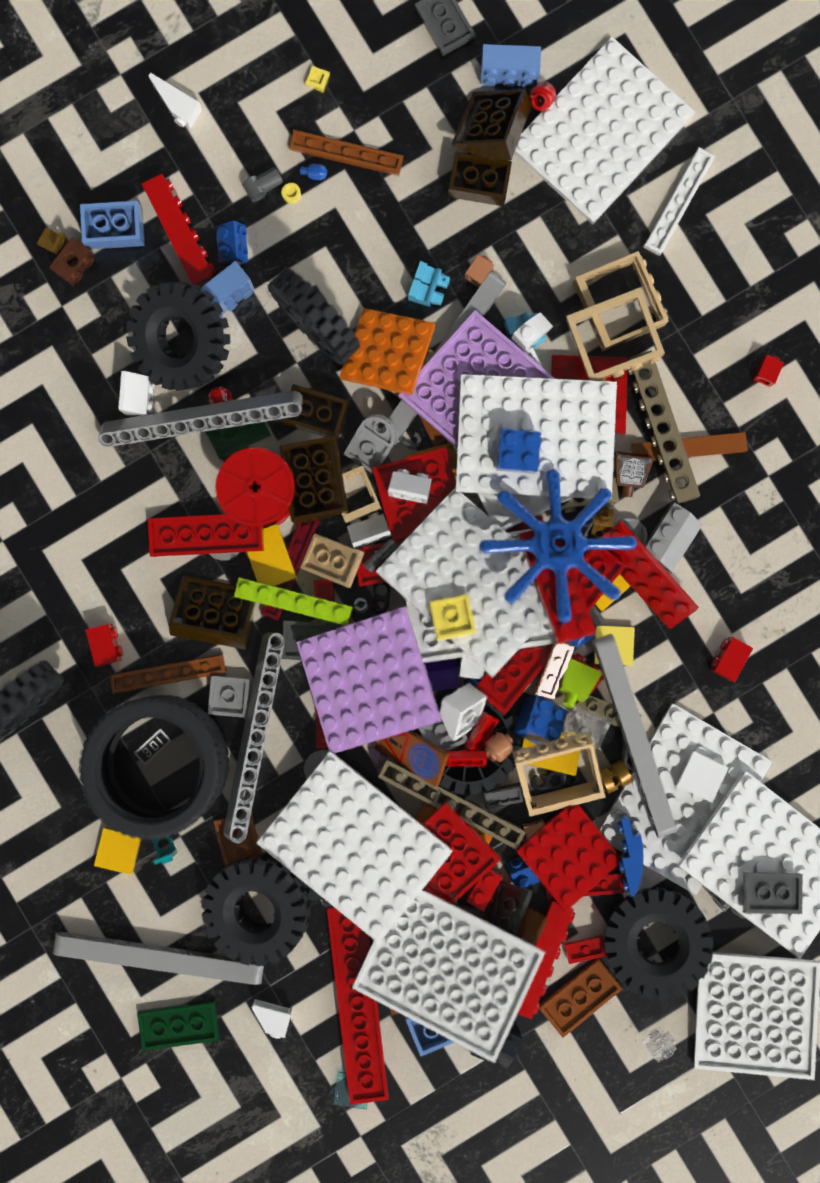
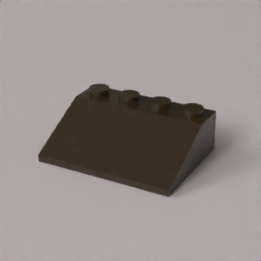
[452,89,531,161]
[279,435,348,525]
[168,575,256,650]

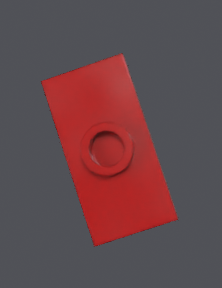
[465,712,499,751]
[447,749,487,766]

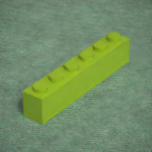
[234,578,353,626]

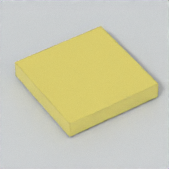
[429,594,476,641]
[594,626,635,666]

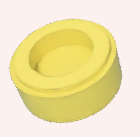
[282,183,301,204]

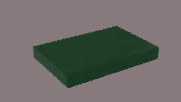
[206,422,272,460]

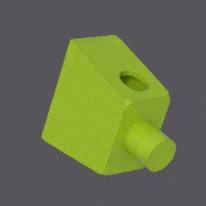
[557,658,602,708]

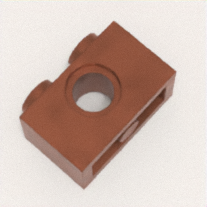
[49,237,95,286]

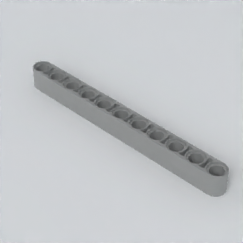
[381,272,507,452]
[98,391,303,447]
[224,632,285,843]
[592,634,677,838]
[53,932,264,985]

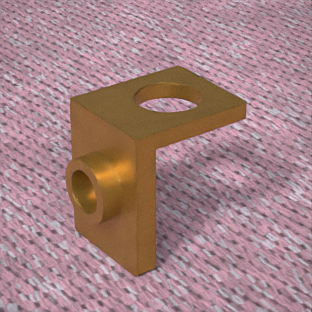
[37,227,69,255]
[589,507,614,539]

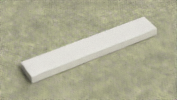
[644,147,715,256]

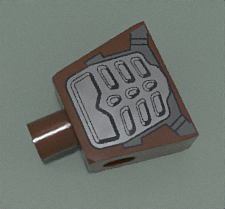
[614,451,653,497]

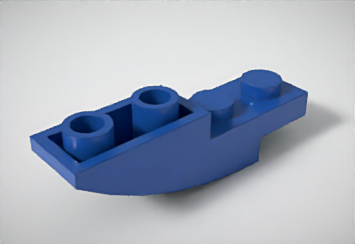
[617,813,644,897]

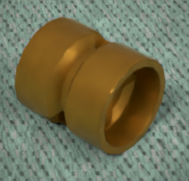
[599,760,633,794]

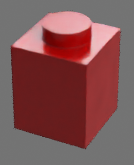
[753,355,784,387]

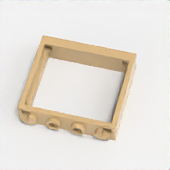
[573,251,669,352]
[566,288,665,381]
[513,732,605,817]

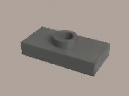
[483,782,524,809]

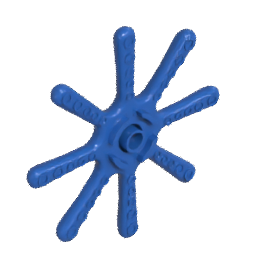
[479,469,637,623]

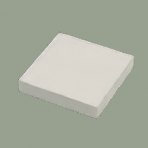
[676,750,729,803]

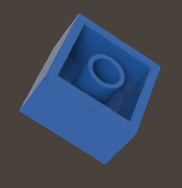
[496,429,541,474]
[514,694,568,745]

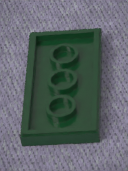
[137,1000,220,1051]

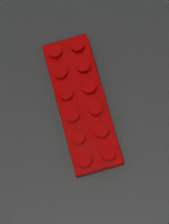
[148,514,264,557]
[600,520,699,629]
[518,530,596,645]

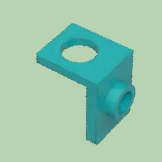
[152,836,178,865]

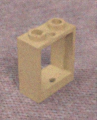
[342,465,381,524]

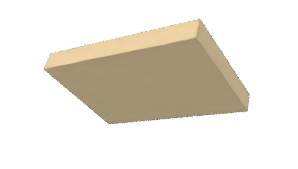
[300,533,365,588]

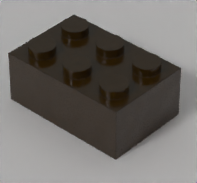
[448,152,512,207]
[281,384,349,441]

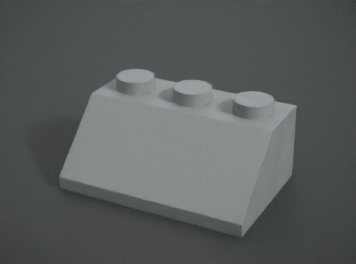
[644,502,702,573]

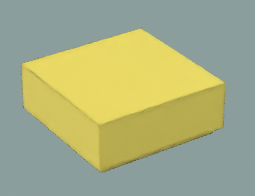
[305,66,330,92]

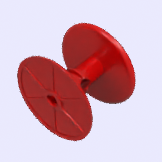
[215,448,294,529]

